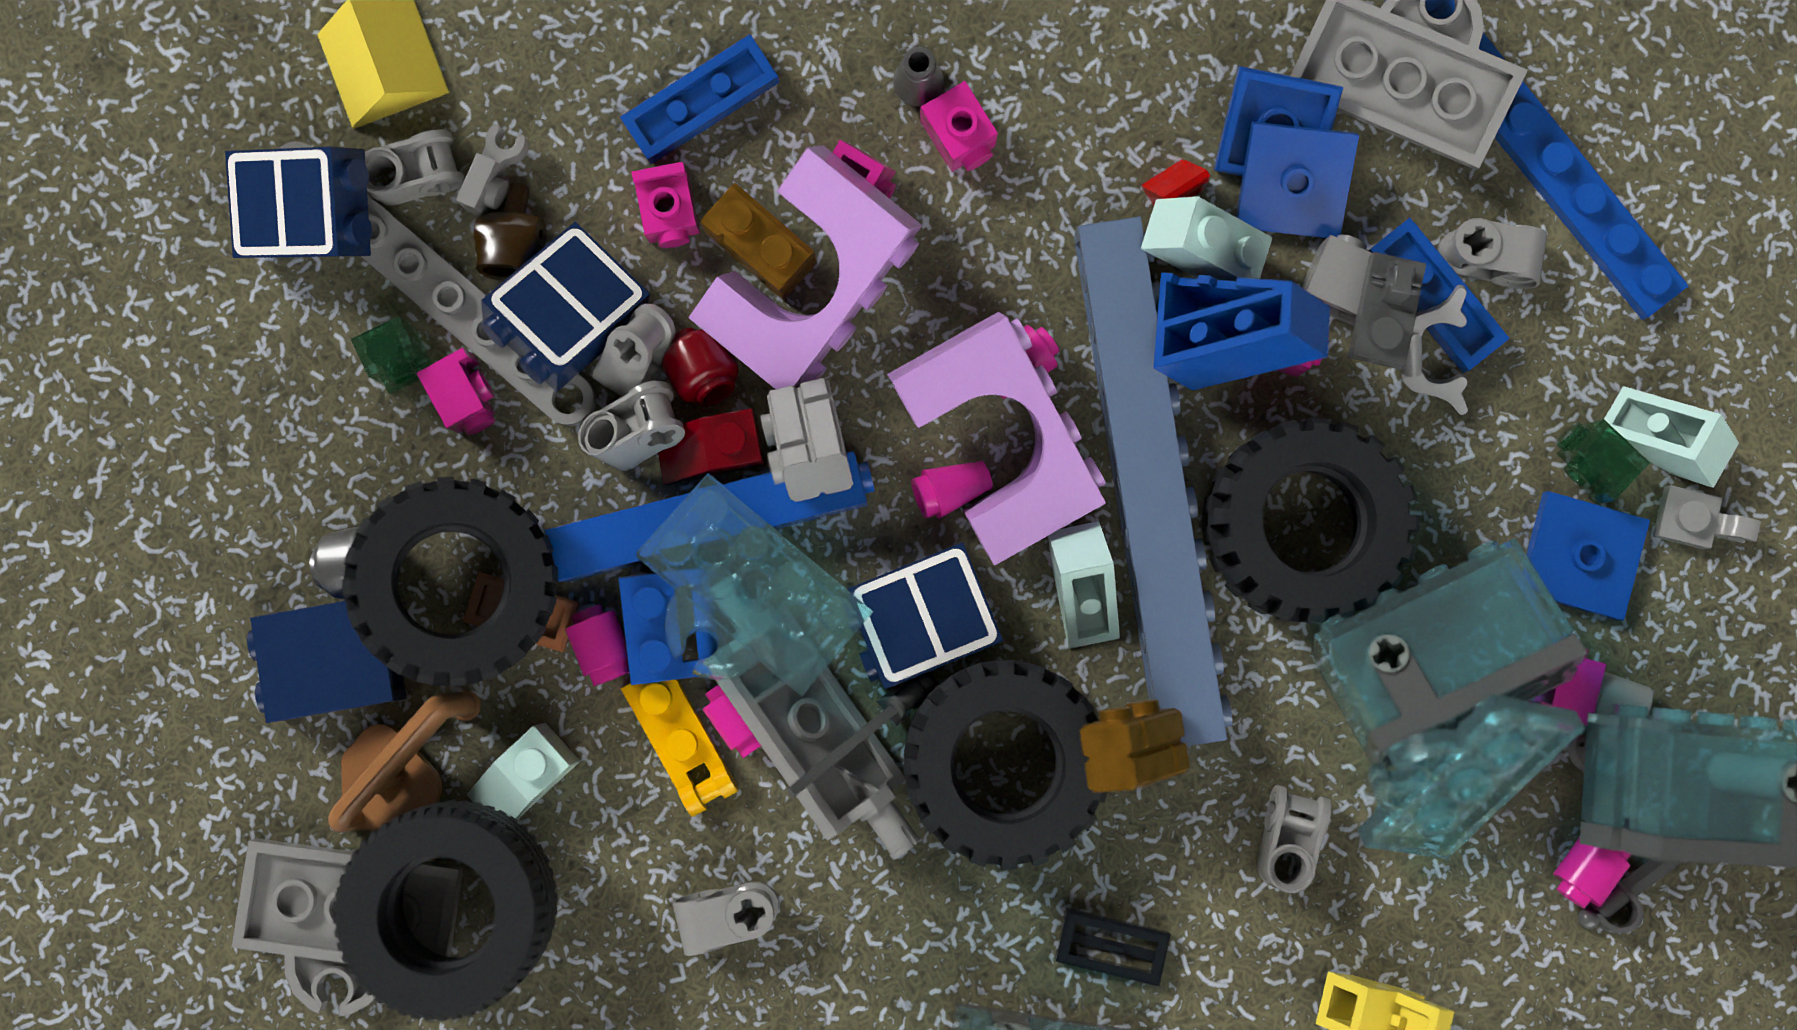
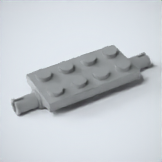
[703,575,921,860]

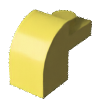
[1316,971,1454,1030]

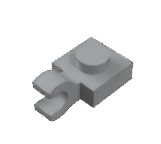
[456,124,529,216]
[1653,485,1761,550]

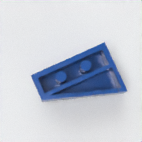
[1153,273,1330,391]

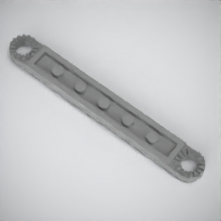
[278,142,596,426]

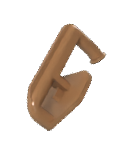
[328,691,481,833]

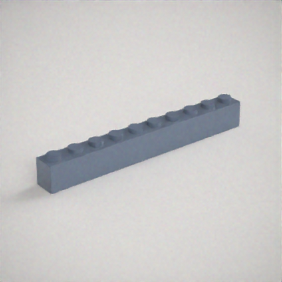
[1074,216,1233,746]

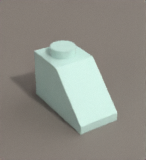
[1598,386,1739,488]
[1048,521,1120,649]
[467,723,580,820]

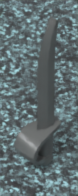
[786,673,935,798]
[1578,824,1695,934]

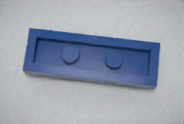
[620,34,780,165]
[1368,218,1510,373]

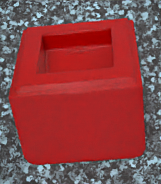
[1142,159,1211,206]

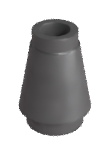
[893,47,944,106]

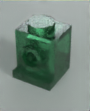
[351,316,433,394]
[1555,419,1650,504]

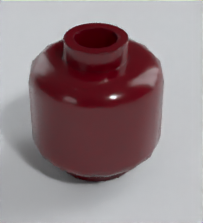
[661,327,739,407]

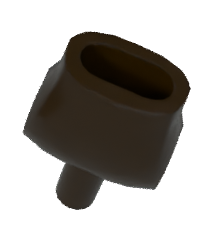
[473,183,547,281]

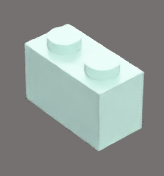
[1141,197,1273,281]

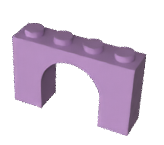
[688,145,923,389]
[887,312,1106,566]

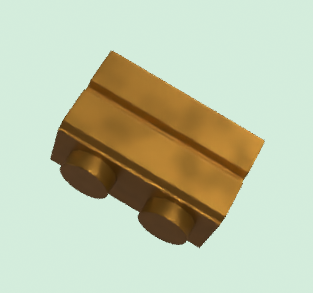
[700,183,817,301]
[1080,700,1190,792]

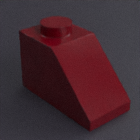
[658,408,766,485]

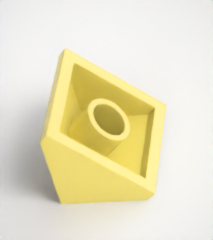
[317,0,450,129]

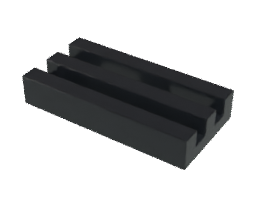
[1055,907,1171,986]

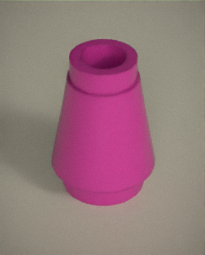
[911,460,993,519]

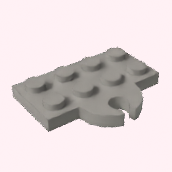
[1290,0,1528,171]
[231,838,464,1016]

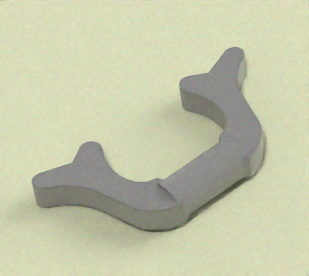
[1401,285,1468,415]

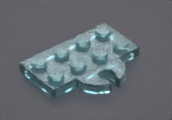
[636,473,873,696]
[1358,694,1586,859]

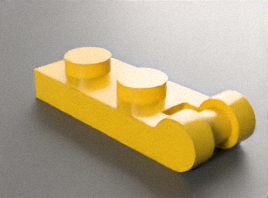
[621,679,739,817]

